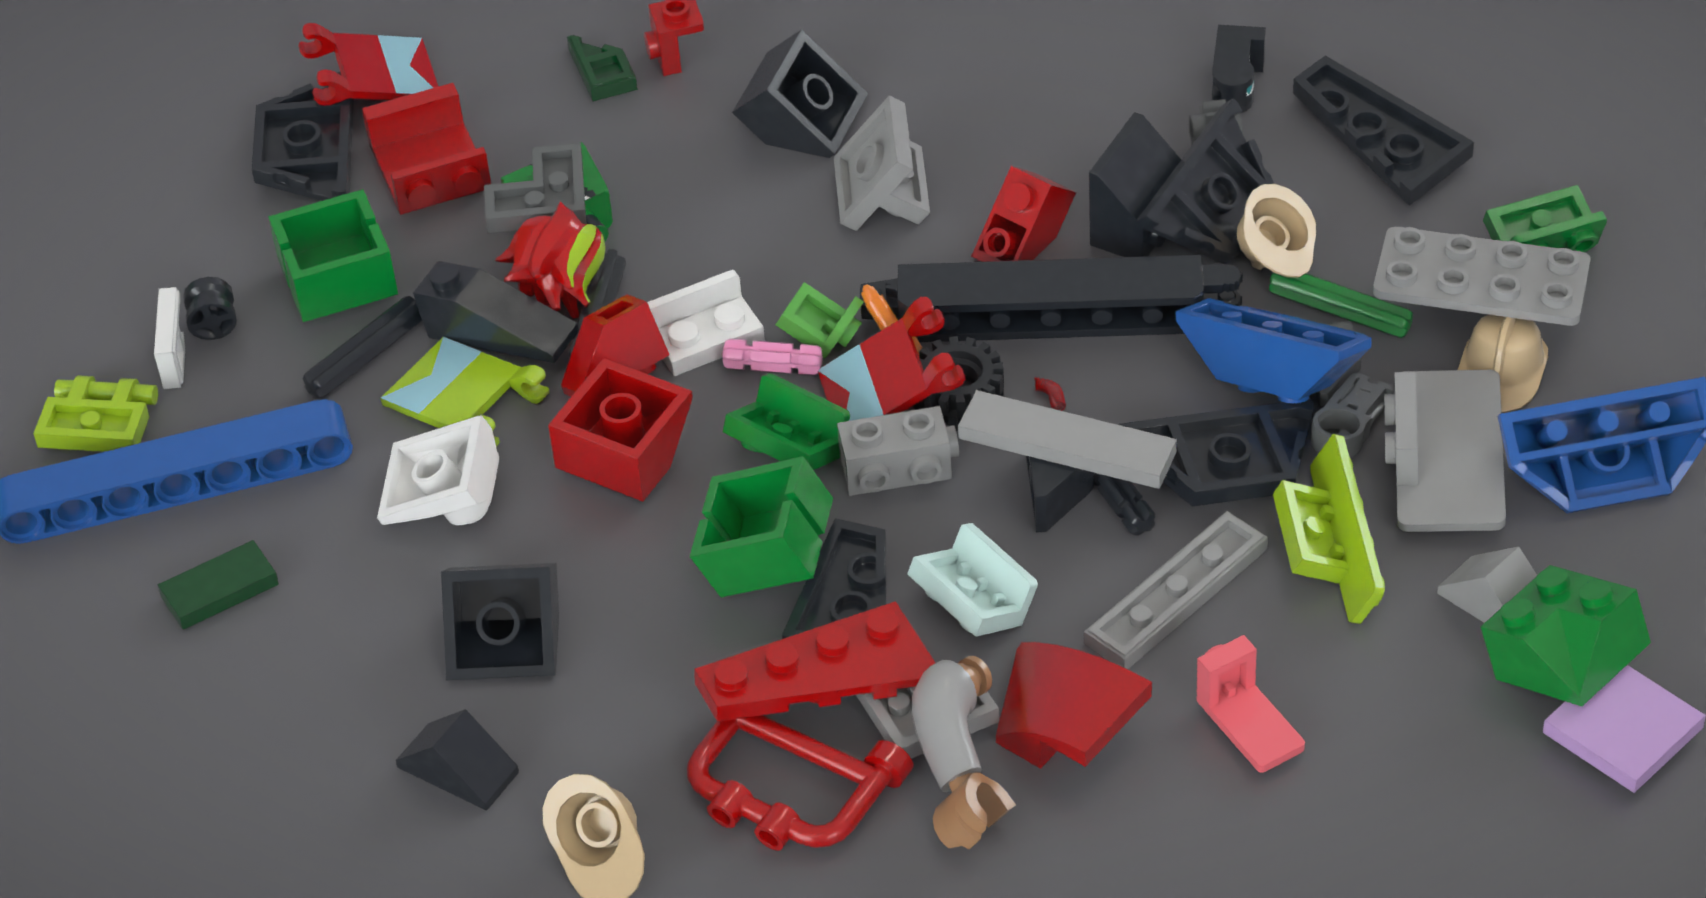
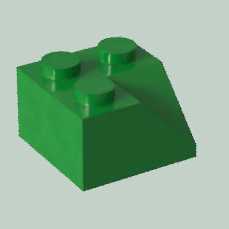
[1480,565,1651,706]

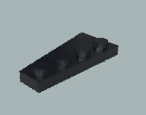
[1293,55,1474,206]

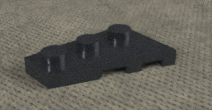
[782,518,886,639]

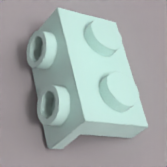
[907,523,1038,637]

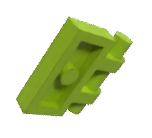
[33,375,158,452]

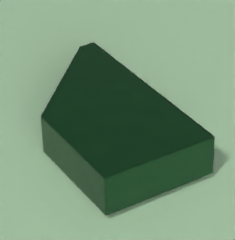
[567,35,638,102]

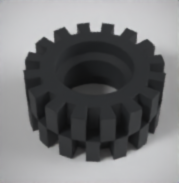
[913,336,1004,431]

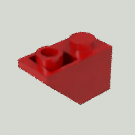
[971,166,1077,262]
[561,294,670,397]

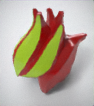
[495,201,605,319]

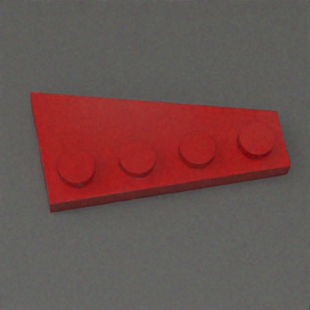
[694,601,936,721]

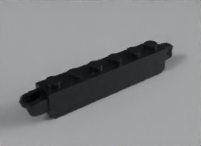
[860,255,1243,342]

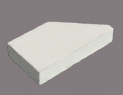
[154,287,185,389]

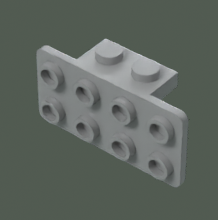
[1373,227,1591,326]
[1384,370,1506,532]

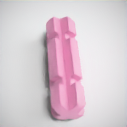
[722,339,823,376]

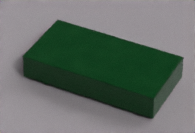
[157,540,279,630]

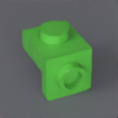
[775,282,864,359]

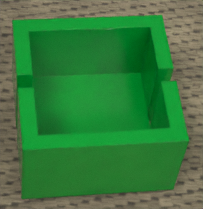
[268,189,398,322]
[689,456,833,598]

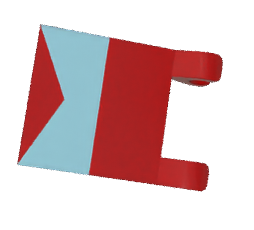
[298,23,439,106]
[818,297,965,421]

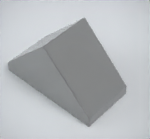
[1437,546,1537,623]

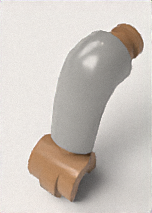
[912,656,1016,849]

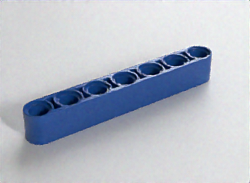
[0,399,353,544]

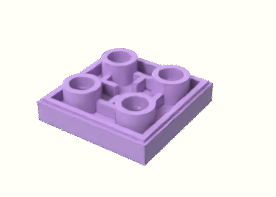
[1543,665,1706,793]

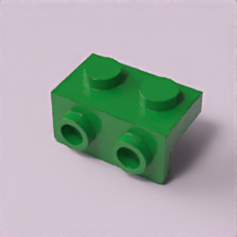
[1483,185,1607,252]
[722,373,850,470]

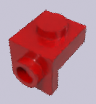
[644,0,704,76]

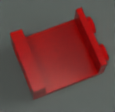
[362,83,491,215]

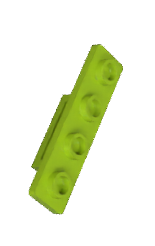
[1273,434,1385,624]

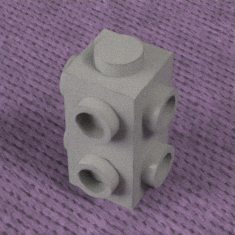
[837,406,959,496]

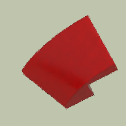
[996,642,1152,769]

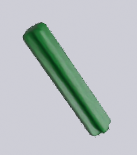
[1269,272,1413,338]

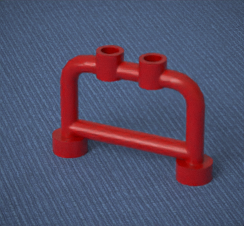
[687,715,914,851]

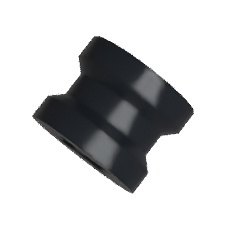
[183,277,237,340]

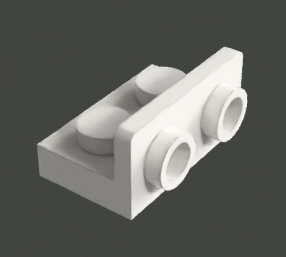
[647,270,765,376]

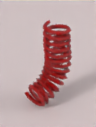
[1034,377,1066,411]

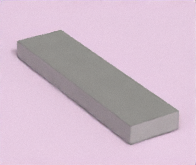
[958,390,1177,489]
[1084,511,1268,669]

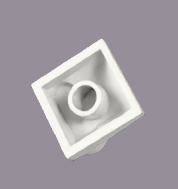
[377,415,499,525]

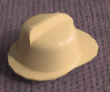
[1237,184,1316,278]
[1458,314,1548,414]
[542,774,645,898]

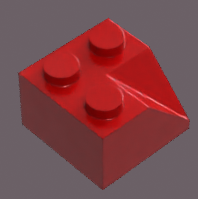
[548,358,693,502]

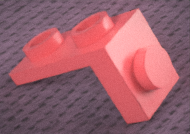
[1197,635,1305,773]

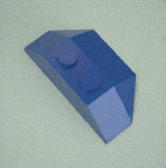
[1176,298,1371,403]
[1497,377,1706,514]

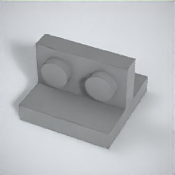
[833,96,930,231]

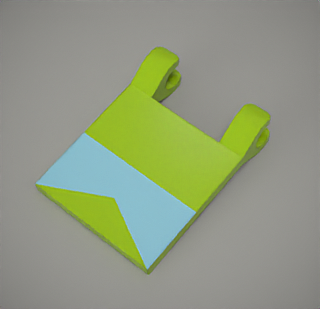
[380,336,550,447]

